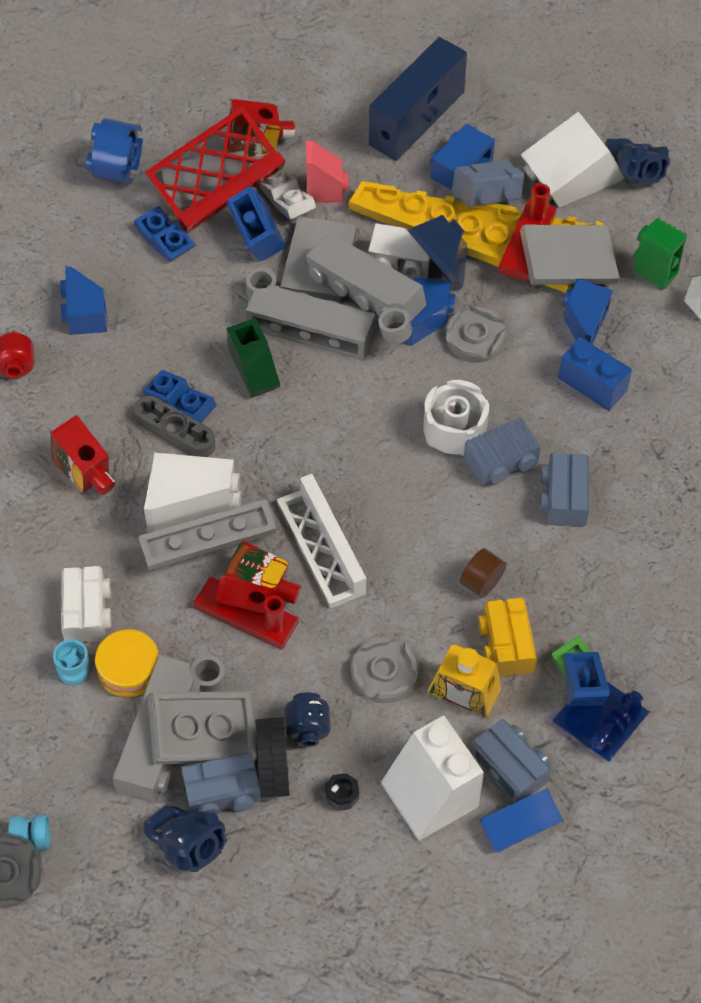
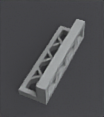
[138,499,277,571]

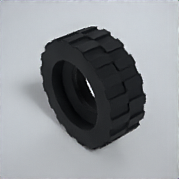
[255,717,290,798]

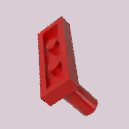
[498,183,557,282]
[193,576,299,650]

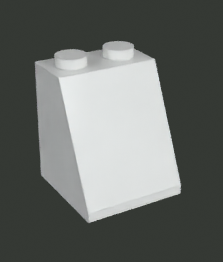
[520,111,624,208]
[144,452,242,533]
[381,715,484,841]

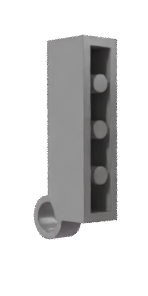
[306,232,427,344]
[246,268,376,361]
[113,655,226,803]

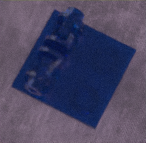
[552,682,650,762]

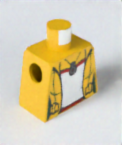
[428,645,502,718]

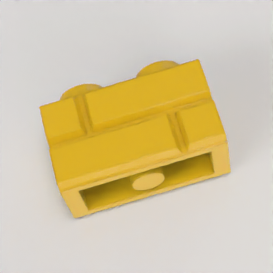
[478,597,537,677]

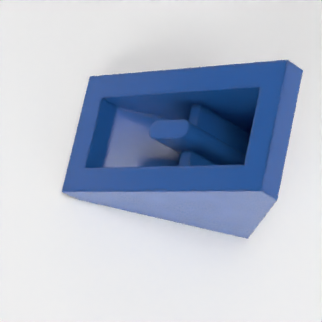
[564,652,610,707]

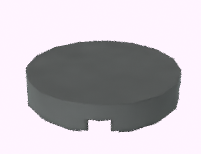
[0,832,43,908]

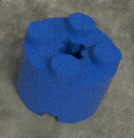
[86,118,143,184]

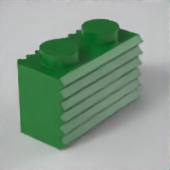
[633,218,687,290]

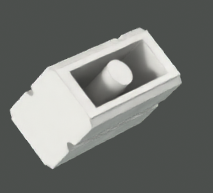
[61,566,112,643]

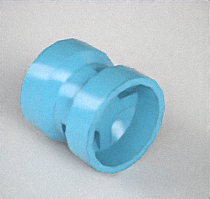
[53,640,91,685]
[9,814,50,851]

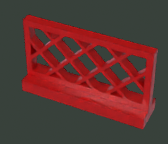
[145,106,286,234]

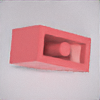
[306,141,348,203]

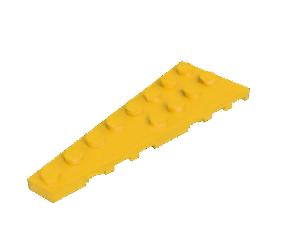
[349,181,604,293]

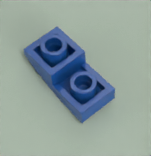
[134,205,195,262]
[143,370,217,423]
[480,788,564,853]

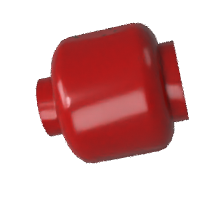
[0,331,35,378]

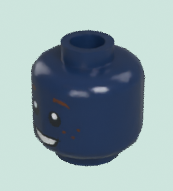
[284,692,331,747]

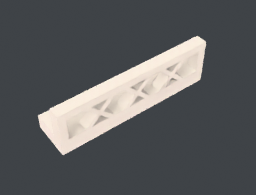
[277,474,367,609]

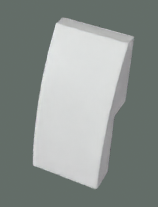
[259,170,316,220]

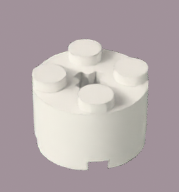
[423,380,489,456]

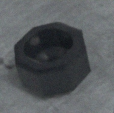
[325,773,360,811]

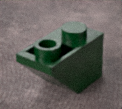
[226,318,280,397]

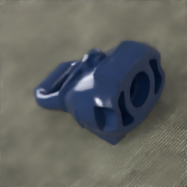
[605,138,670,185]
[143,806,227,872]

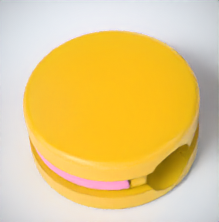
[95,629,159,698]

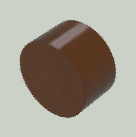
[460,548,507,598]

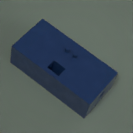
[369,36,467,161]

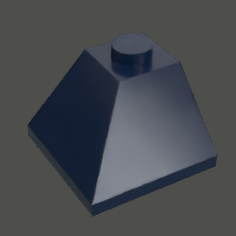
[408,215,468,290]

